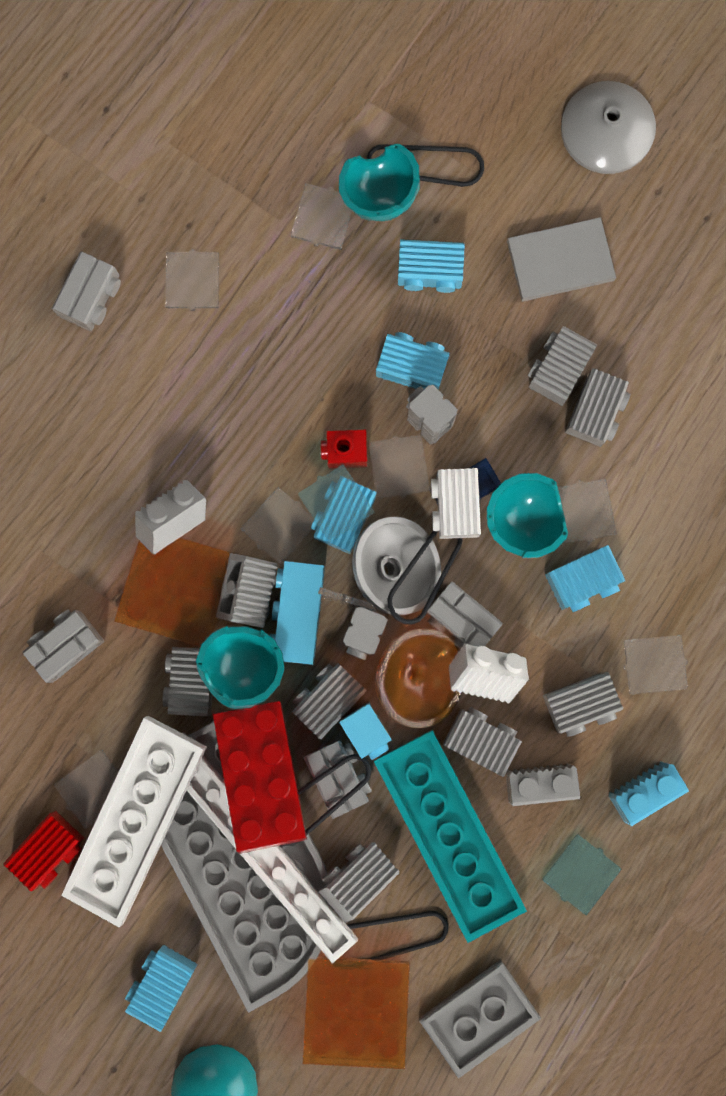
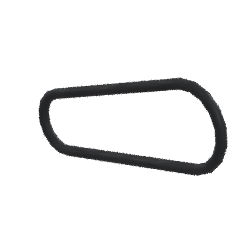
[367,144,485,187]
[387,531,463,624]
[283,754,371,846]
[333,911,449,969]

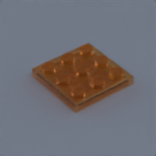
[114,538,235,647]
[303,957,410,1069]

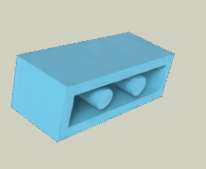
[270,561,325,665]
[339,702,392,760]

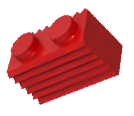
[3,811,84,892]

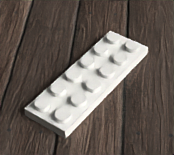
[61,716,207,927]

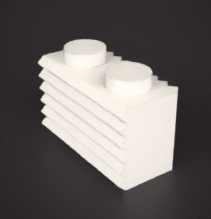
[431,468,481,539]
[449,643,529,704]

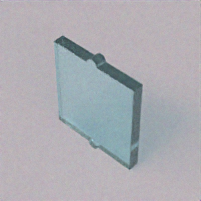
[298,465,375,542]
[542,834,622,916]

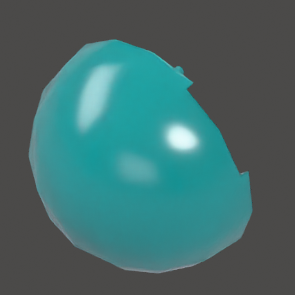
[339,144,420,221]
[487,473,568,558]
[196,626,284,709]
[171,1044,258,1096]

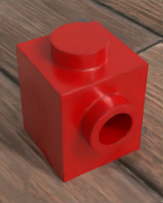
[321,429,367,469]

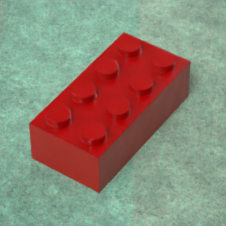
[213,701,307,854]

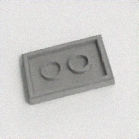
[507,217,616,302]
[419,959,541,1079]

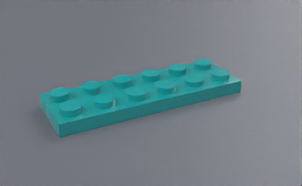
[374,730,527,943]

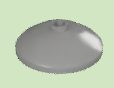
[561,81,656,174]
[352,517,441,616]

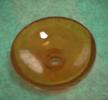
[375,628,462,728]

